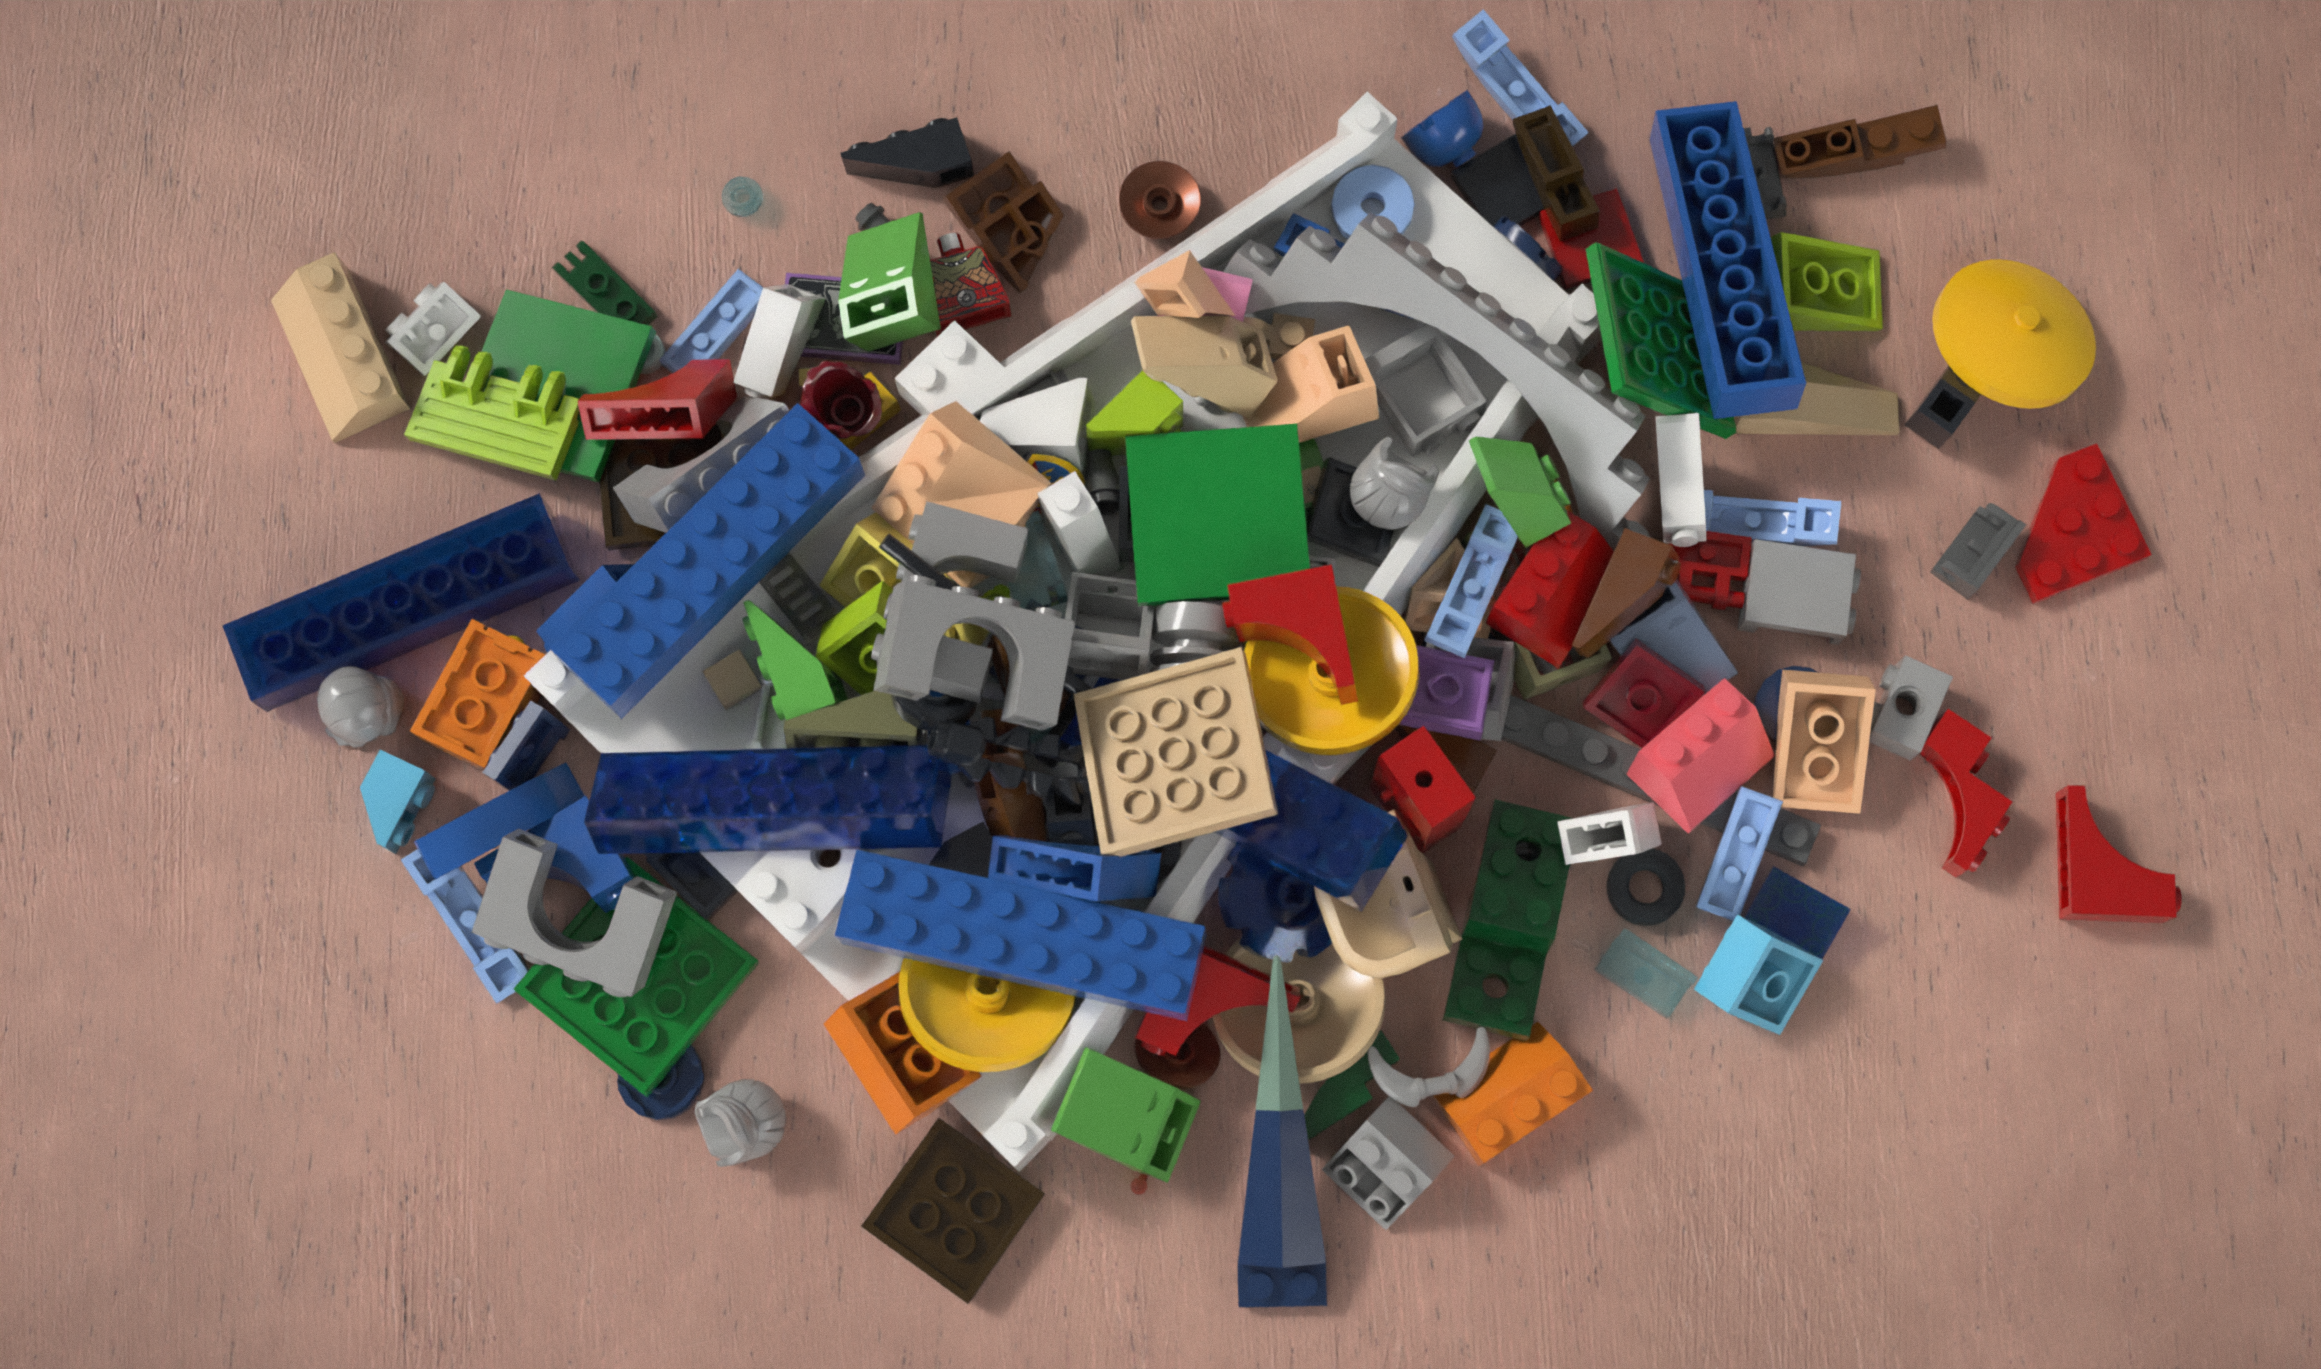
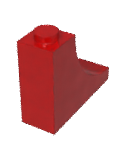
[577,359,737,440]
[1222,564,1358,705]
[2056,785,2182,923]
[1135,945,1300,1056]

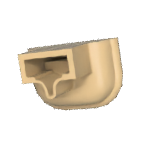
[1313,809,1462,979]

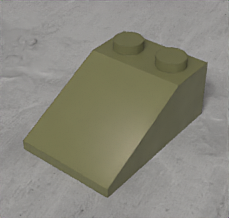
[783,691,926,784]

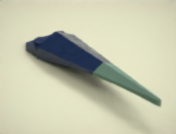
[1237,953,1327,1308]

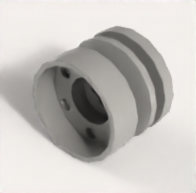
[1149,602,1242,673]

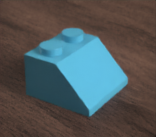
[1694,914,1823,1035]

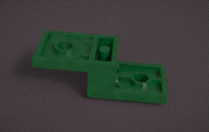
[1442,799,1572,1041]

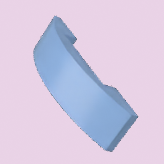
[1452,9,1589,147]
[1704,490,1841,546]
[1424,504,1518,658]
[401,849,529,1004]

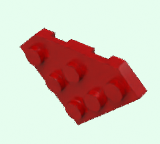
[2015,443,2152,604]

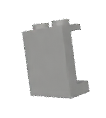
[1738,539,1861,645]

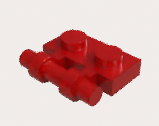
[1669,531,1752,611]

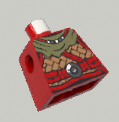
[930,233,1012,337]

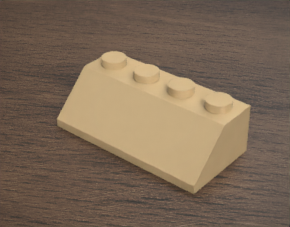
[271,252,410,443]

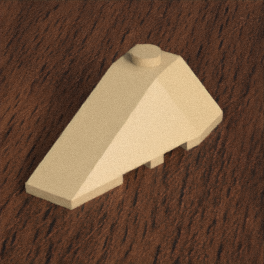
[1734,362,1899,435]

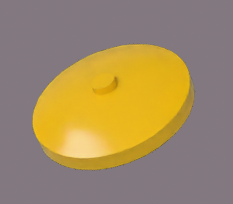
[1932,259,2096,409]
[1244,586,1419,755]
[899,958,1076,1072]

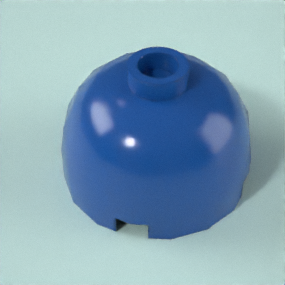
[1400,90,1484,168]

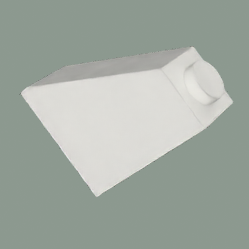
[733,284,825,400]
[980,378,1095,472]
[1655,413,1706,547]
[1038,471,1122,577]
[1557,802,1662,865]

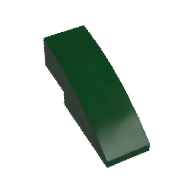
[1304,1030,1400,1141]

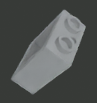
[1364,323,1487,457]
[1065,572,1155,680]

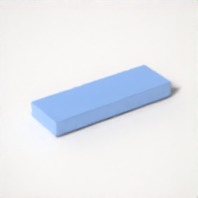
[659,269,763,373]
[1696,786,1783,921]

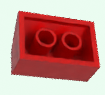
[1485,510,1614,668]

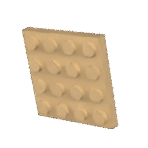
[1074,647,1278,857]

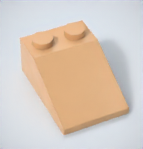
[1773,670,1876,814]

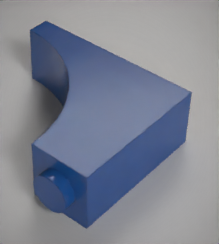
[474,796,635,913]
[988,835,1161,901]

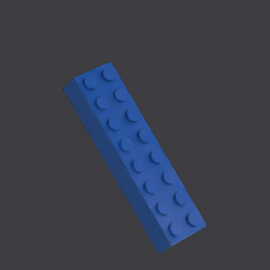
[1650,101,1806,419]
[549,403,866,720]
[834,849,1207,1021]

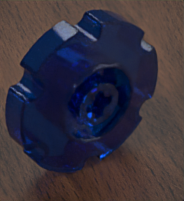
[1218,822,1332,962]

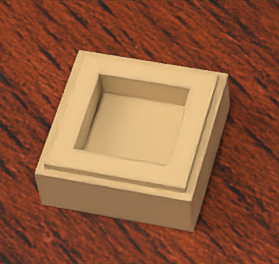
[702,649,762,710]

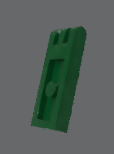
[552,240,658,325]

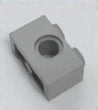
[1869,655,1953,761]

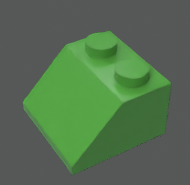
[1468,436,1571,548]

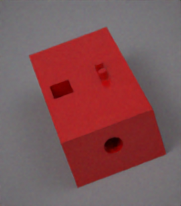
[1369,725,1476,854]

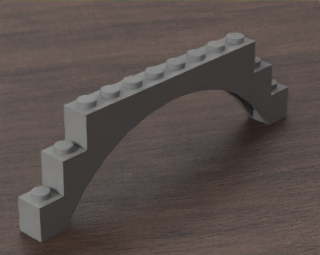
[1223,212,1651,551]

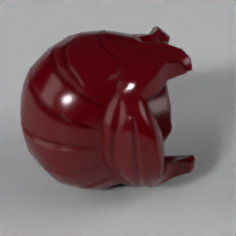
[800,361,882,439]

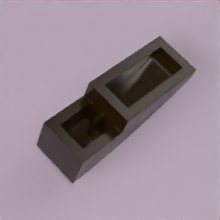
[1513,105,1600,242]

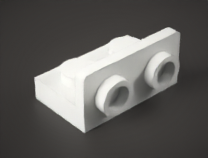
[384,282,481,376]

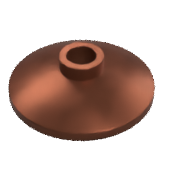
[1119,161,1200,239]
[1134,1023,1221,1089]

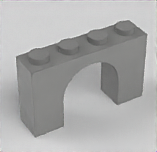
[613,395,789,533]
[871,501,1028,703]
[874,576,1075,730]
[471,829,677,997]

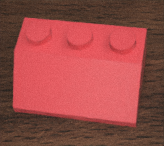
[1626,678,1775,834]

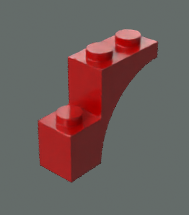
[1919,709,2013,878]

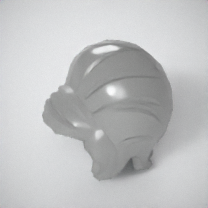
[1350,437,1439,530]
[317,667,404,748]
[695,1079,786,1167]

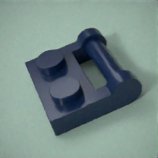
[482,701,571,791]

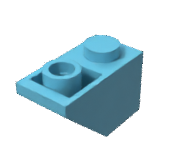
[360,750,436,854]

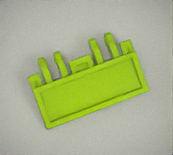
[404,345,579,481]

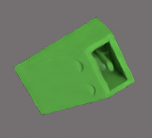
[838,212,941,352]
[742,600,849,721]
[1051,1047,1201,1183]

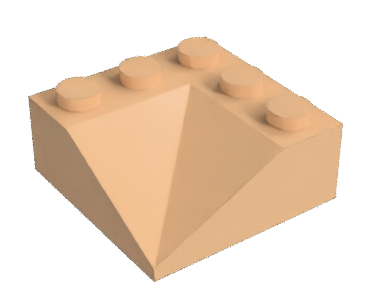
[872,401,1052,588]

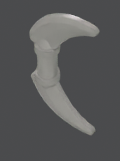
[1368,1027,1490,1107]

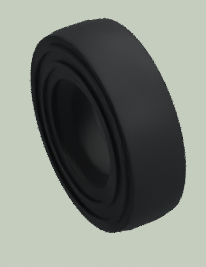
[1606,848,1685,926]

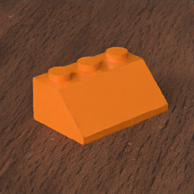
[823,972,982,1135]
[1432,1021,1593,1166]

